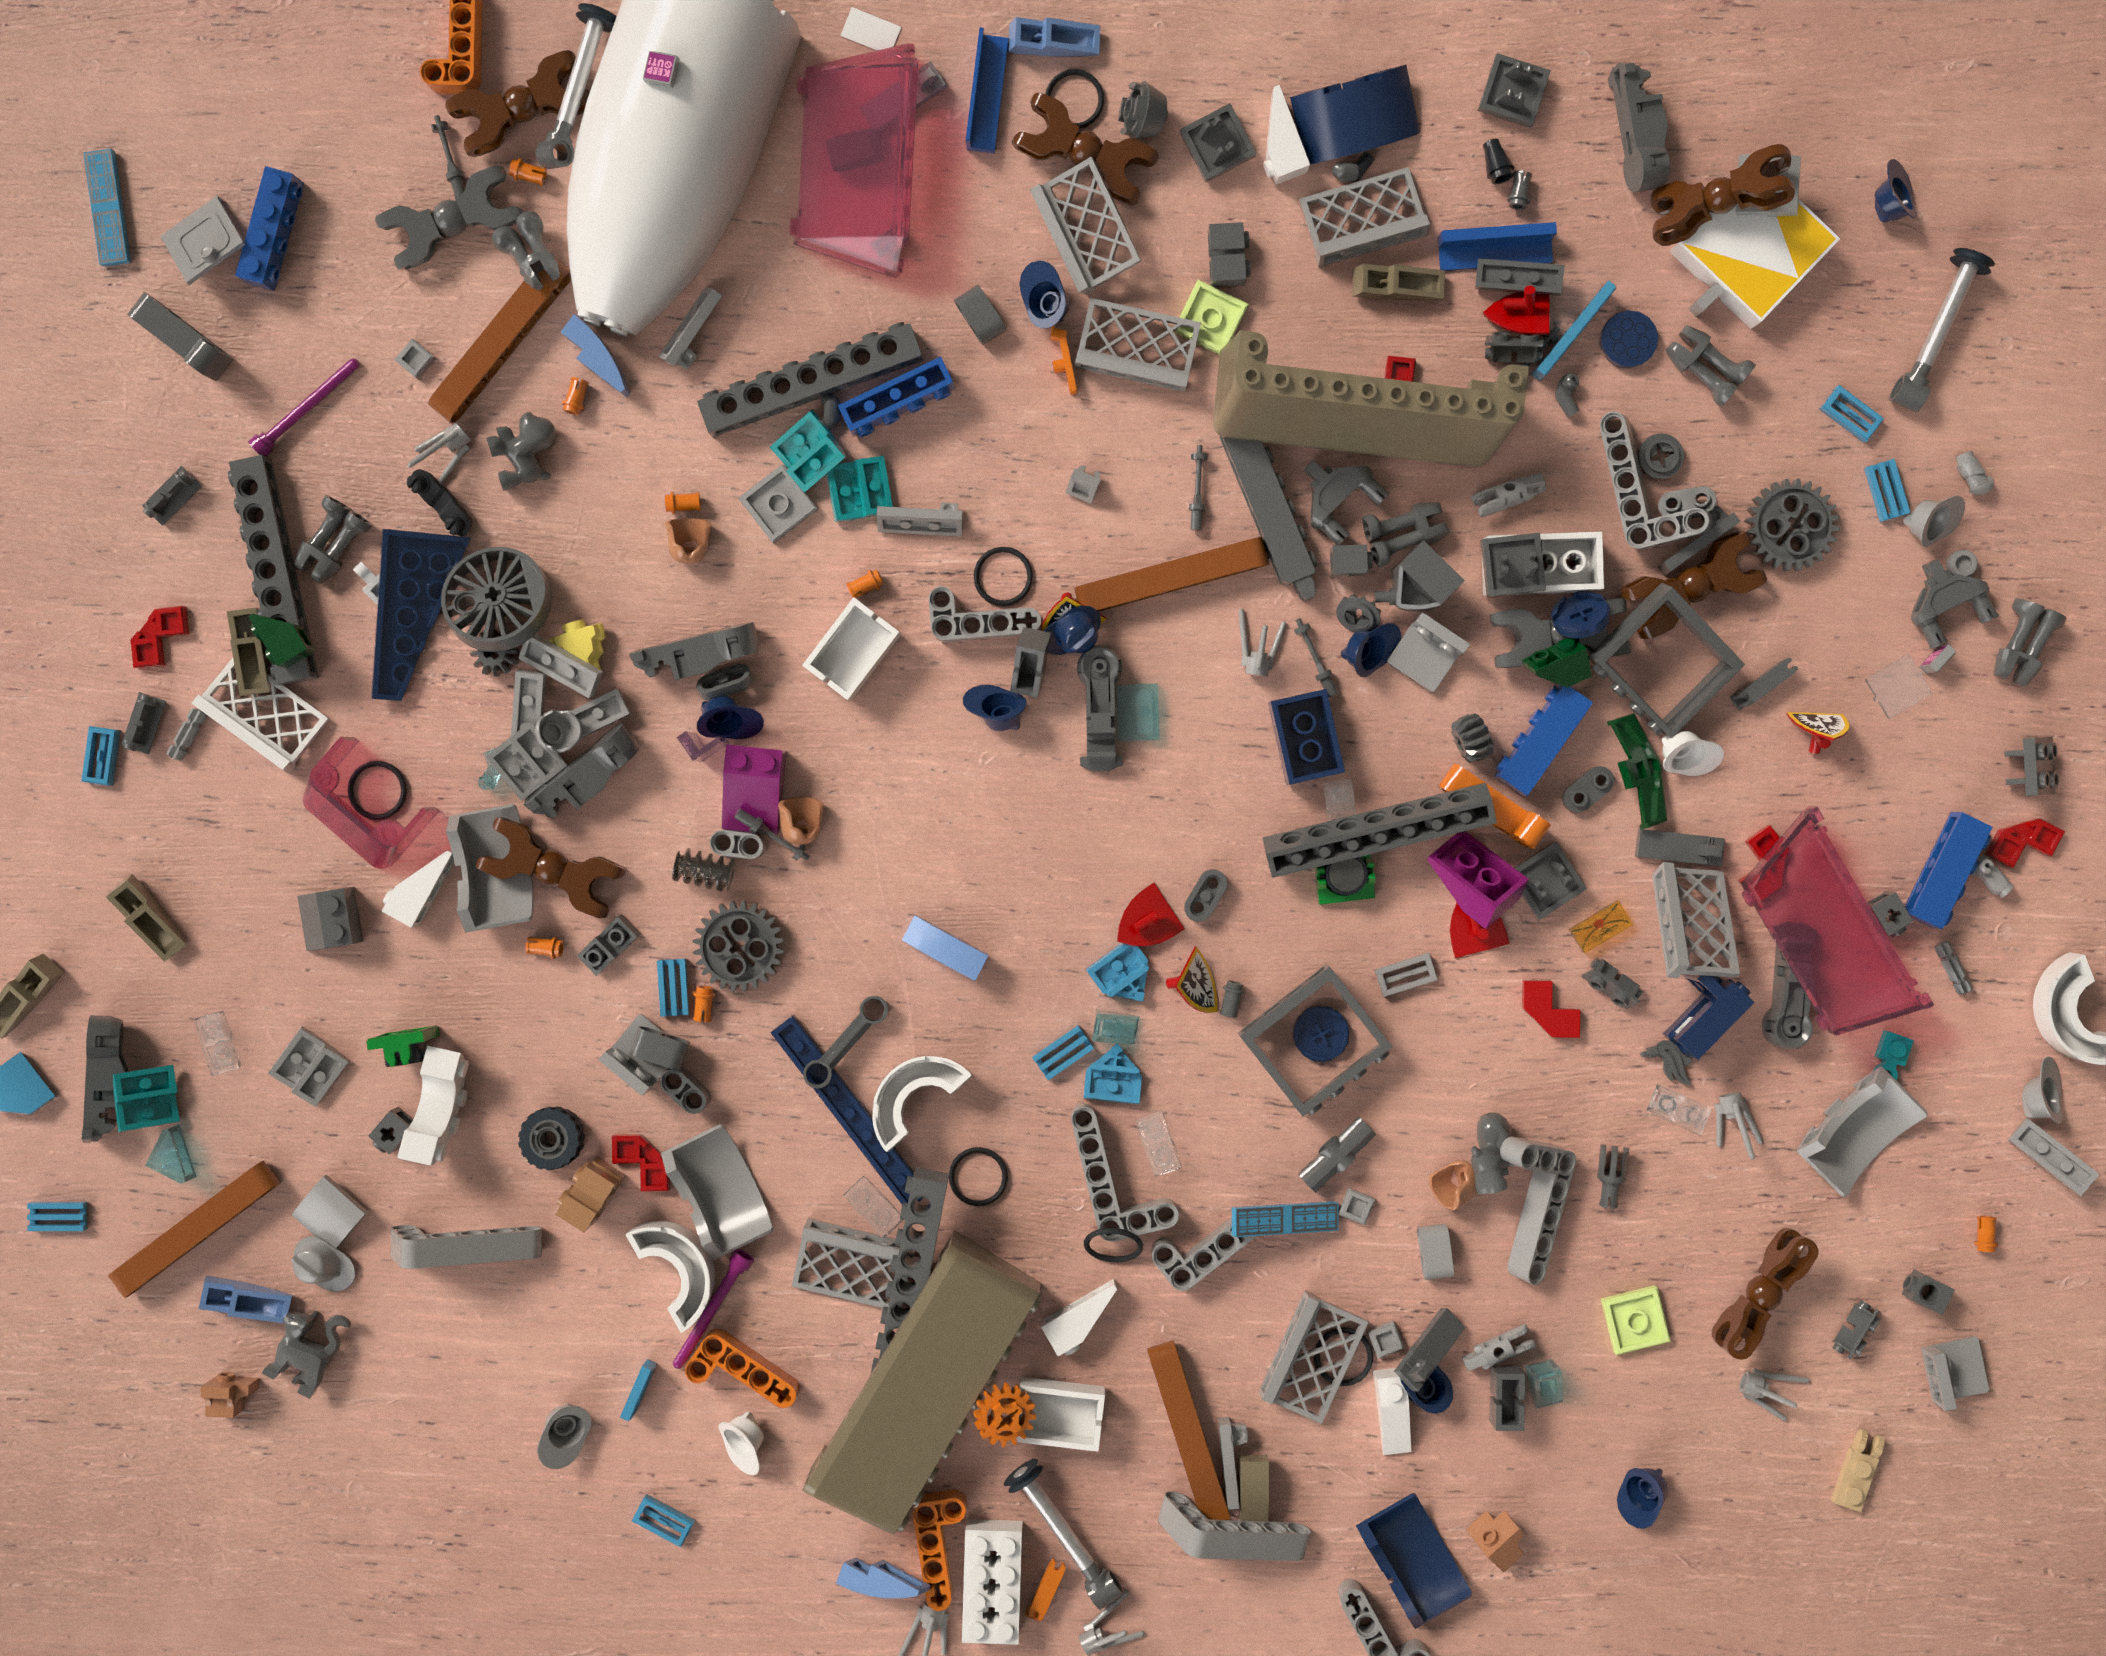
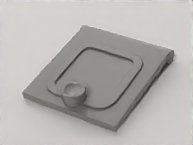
[160,195,246,285]

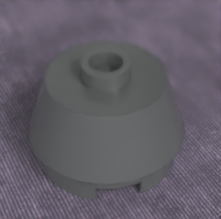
[1118,81,1168,139]

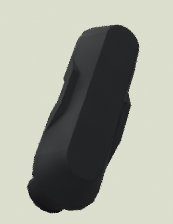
[407,469,473,536]

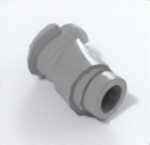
[1955,451,1994,496]
[1972,857,2014,898]

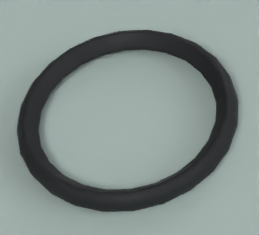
[1045,69,1104,129]
[973,546,1033,606]
[347,761,407,820]
[949,1147,1008,1206]
[1084,1228,1143,1262]
[1314,1327,1373,1386]

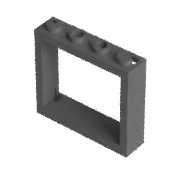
[1588,583,1745,738]
[1238,964,1392,1117]

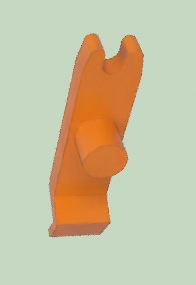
[1050,326,1077,395]
[1024,1558,1066,1622]

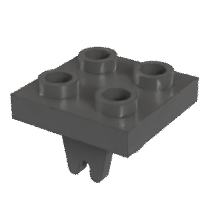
[1477,53,1551,128]
[1179,103,1256,183]
[1480,532,1546,597]
[2004,737,2059,796]
[1514,842,1587,920]

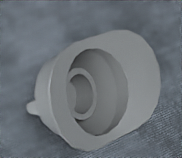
[1904,495,1965,547]
[2022,1056,2063,1124]
[291,1236,355,1292]
[537,1403,592,1469]

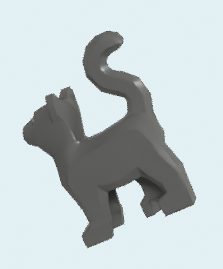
[262,1311,351,1399]

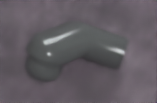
[1555,373,1580,418]
[821,394,841,431]

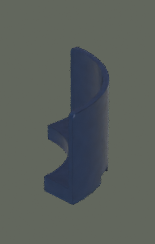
[1290,64,1420,165]
[1356,1493,1472,1629]

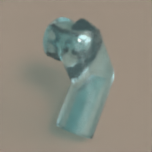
[478,748,502,790]

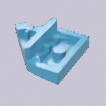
[1086,943,1149,1001]
[1083,1044,1142,1105]
[0,1052,56,1115]

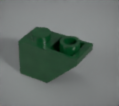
[249,614,317,668]
[1522,638,1592,688]

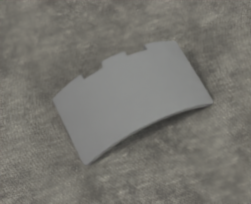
[446,804,534,933]
[1797,1066,1928,1197]
[661,1124,774,1260]

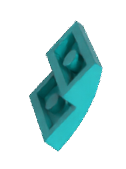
[770,409,846,493]
[826,456,893,522]
[113,1065,180,1132]

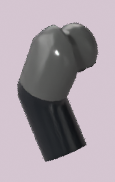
[1332,152,1375,182]

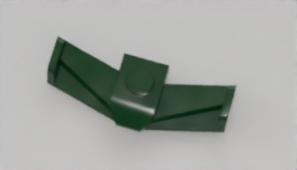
[1607,713,1668,830]

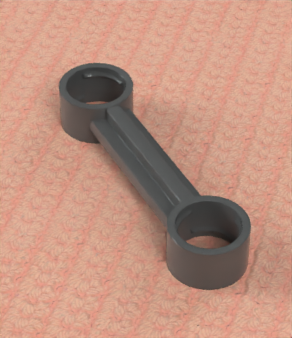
[803,996,888,1088]

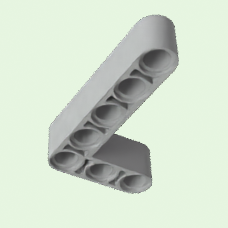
[1600,412,1713,549]
[1071,1103,1179,1242]
[1500,1137,1576,1285]
[391,1225,542,1269]
[1158,1491,1311,1561]

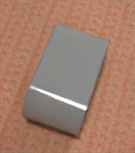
[710,830,767,859]
[1417,1224,1454,1280]

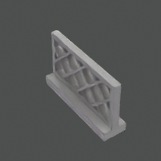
[1030,157,1142,295]
[1299,167,1430,267]
[1075,298,1201,392]
[1652,862,1740,978]
[791,1218,915,1308]
[1258,1291,1369,1424]

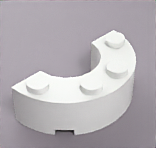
[2033,952,2106,1065]
[397,1046,469,1166]
[872,1056,973,1152]
[625,1221,715,1333]

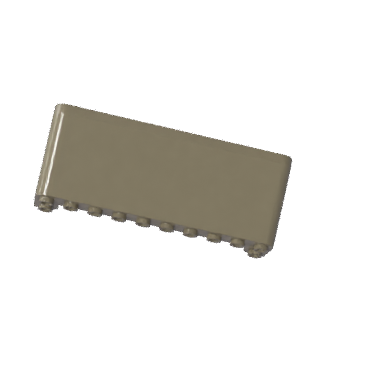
[1213,330,1529,467]
[802,1230,1042,1535]

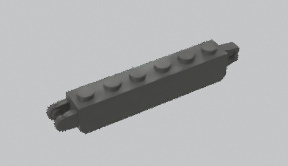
[1219,436,1318,602]

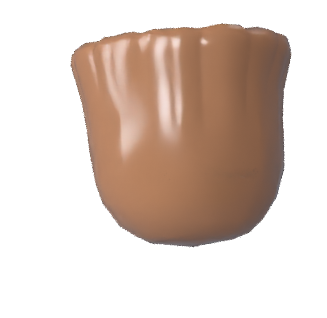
[665,518,712,564]
[778,797,824,845]
[1429,1160,1477,1211]

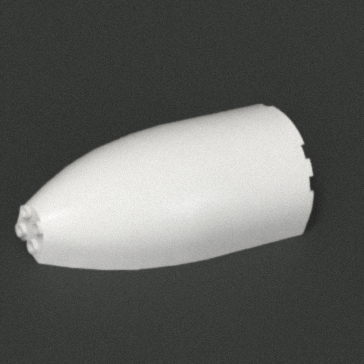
[567,0,802,337]

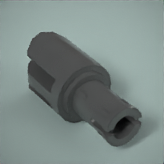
[1597,1144,1629,1209]

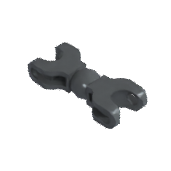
[375,165,523,270]
[1490,599,1632,668]

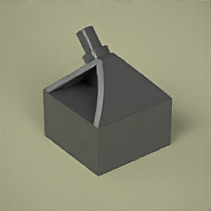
[1374,540,1465,612]

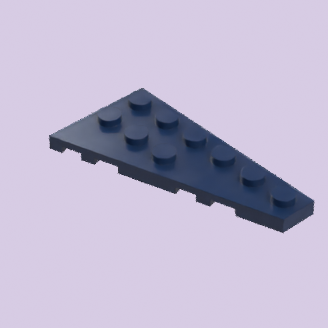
[371,528,471,701]

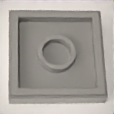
[738,464,818,544]

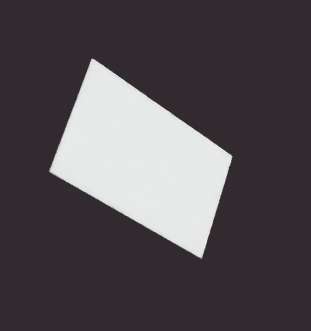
[840,7,901,56]

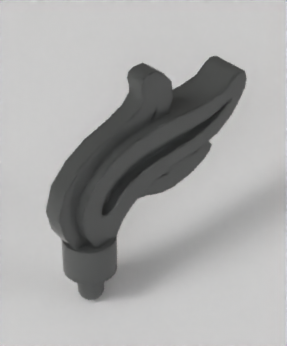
[1640,1040,1692,1085]

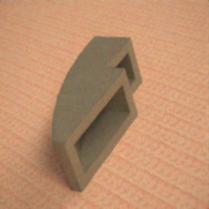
[1352,264,1445,300]
[227,608,270,696]
[106,874,187,962]
[0,953,64,1039]
[1238,1455,1269,1521]

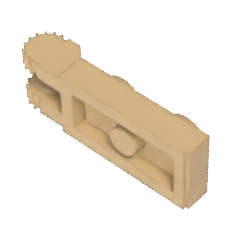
[1831,1429,1885,1512]

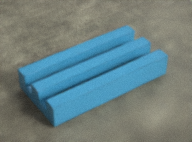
[1819,385,1884,443]
[1864,459,1911,522]
[81,726,121,786]
[657,958,690,1017]
[1032,1025,1094,1080]
[27,1202,87,1231]
[620,1359,657,1422]
[632,1494,695,1547]

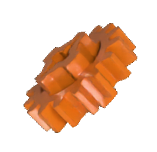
[973,1382,1036,1447]

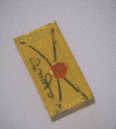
[1569,900,1633,954]

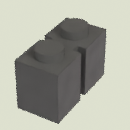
[1207,222,1251,287]
[1010,627,1051,698]
[1489,1365,1525,1431]

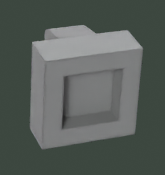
[1065,465,1101,504]

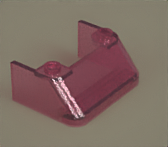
[303,736,439,869]

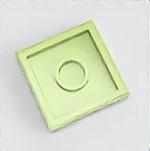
[1174,280,1249,355]
[1600,1285,1671,1355]

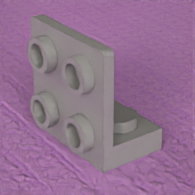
[1387,612,1470,692]
[598,1014,667,1096]
[1921,1336,1989,1411]

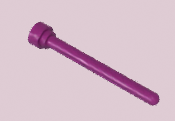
[248,358,359,457]
[673,1249,754,1369]

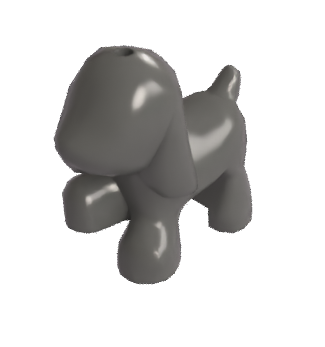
[486,412,556,491]
[1471,1112,1516,1194]

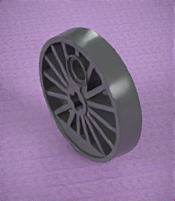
[441,547,552,652]

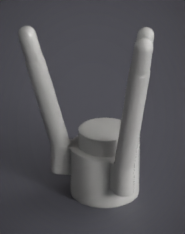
[407,423,471,485]
[1239,609,1286,676]
[1714,1092,1763,1160]
[1739,1368,1809,1421]
[1079,1590,1145,1656]
[898,1602,949,1656]

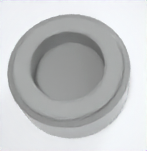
[1946,550,1978,577]

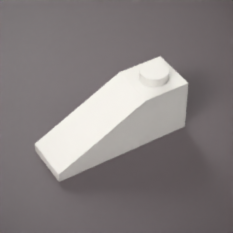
[1263,85,1310,185]
[382,850,454,928]
[1041,1279,1117,1356]
[1373,1368,1411,1455]

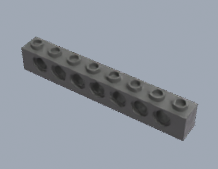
[697,322,924,437]
[228,455,319,685]
[1262,783,1497,878]
[871,1167,950,1373]

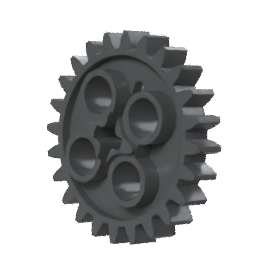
[1744,478,1840,571]
[693,900,785,992]

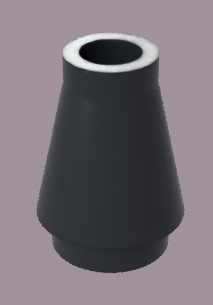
[1483,138,1515,185]

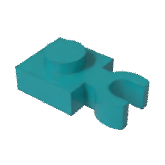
[1873,1030,1914,1080]

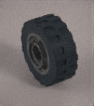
[518,1106,585,1170]

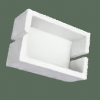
[802,597,902,701]
[1016,1377,1105,1452]

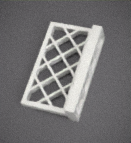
[191,658,330,774]

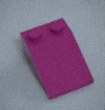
[722,744,787,835]
[1427,831,1529,929]

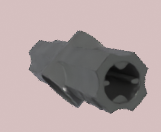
[1298,1116,1376,1193]

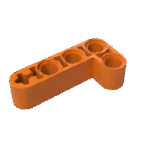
[420,0,483,94]
[1438,763,1551,849]
[685,1329,799,1408]
[913,1490,967,1611]

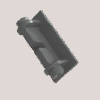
[1485,332,1545,363]
[142,466,202,526]
[121,692,167,754]
[1581,958,1643,1009]
[1832,1300,1881,1359]

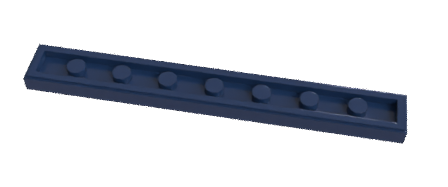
[770,1015,923,1204]

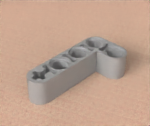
[929,586,1042,642]
[1151,1217,1256,1291]
[1338,1579,1430,1656]

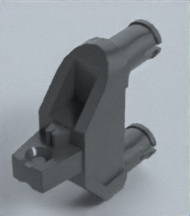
[1304,460,1390,545]
[1911,559,1999,649]

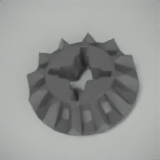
[1638,433,1684,479]
[1336,594,1381,633]

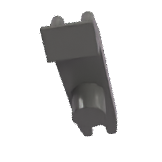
[1729,657,1798,711]

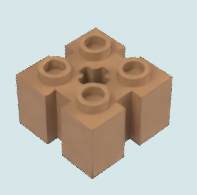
[555,1157,626,1233]

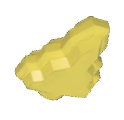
[548,620,606,686]

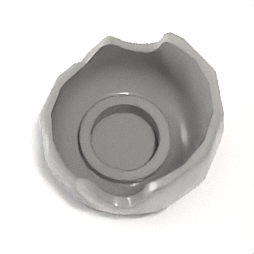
[534,710,582,753]

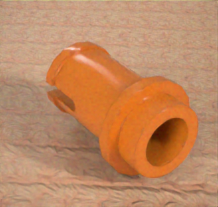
[509,158,547,187]
[561,377,589,415]
[665,492,701,514]
[846,569,884,599]
[525,936,564,959]
[693,986,716,1022]
[1974,1216,1999,1252]

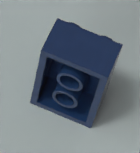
[1268,689,1345,785]

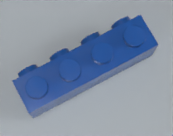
[235,166,304,291]
[838,357,955,438]
[1494,685,1593,796]
[1905,812,1993,929]

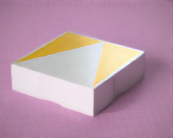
[1669,200,1840,329]

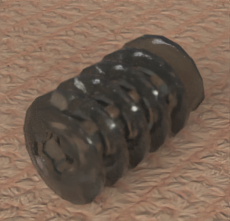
[672,848,735,892]

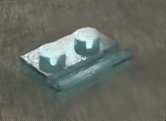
[1117,683,1160,742]

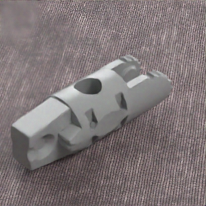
[1471,473,1546,518]
[1462,1323,1536,1371]

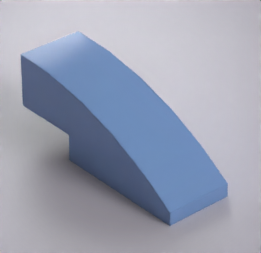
[1008,17,1100,57]
[561,314,630,397]
[902,915,989,981]
[199,1276,292,1323]
[836,1557,931,1598]

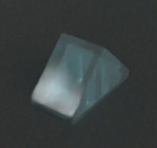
[1092,1009,1139,1044]
[145,1125,197,1184]
[1524,1359,1563,1409]

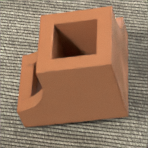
[201,1372,259,1418]
[1466,1510,1524,1573]

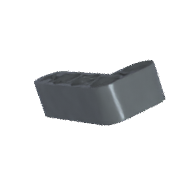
[127,292,233,381]

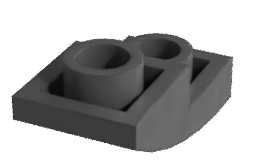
[577,914,641,976]

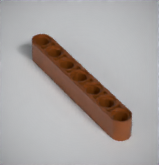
[428,257,571,423]
[1074,537,1269,612]
[108,1160,281,1299]
[1147,1340,1231,1520]

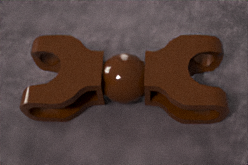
[445,50,590,157]
[1012,92,1159,206]
[1650,144,1795,246]
[1620,531,1767,639]
[476,817,626,918]
[1712,1228,1819,1360]

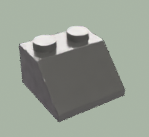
[297,887,363,951]

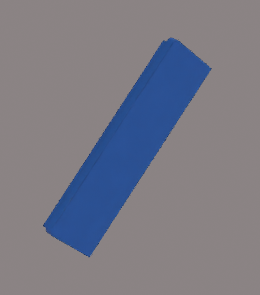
[966,27,1009,154]
[1438,222,1557,271]

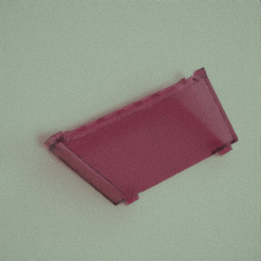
[789,43,918,278]
[1741,806,1934,1036]

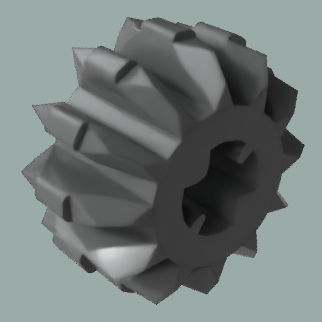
[470,629,520,677]
[1451,713,1494,763]

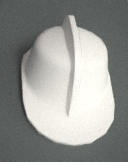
[1662,731,1724,776]
[718,1412,764,1475]

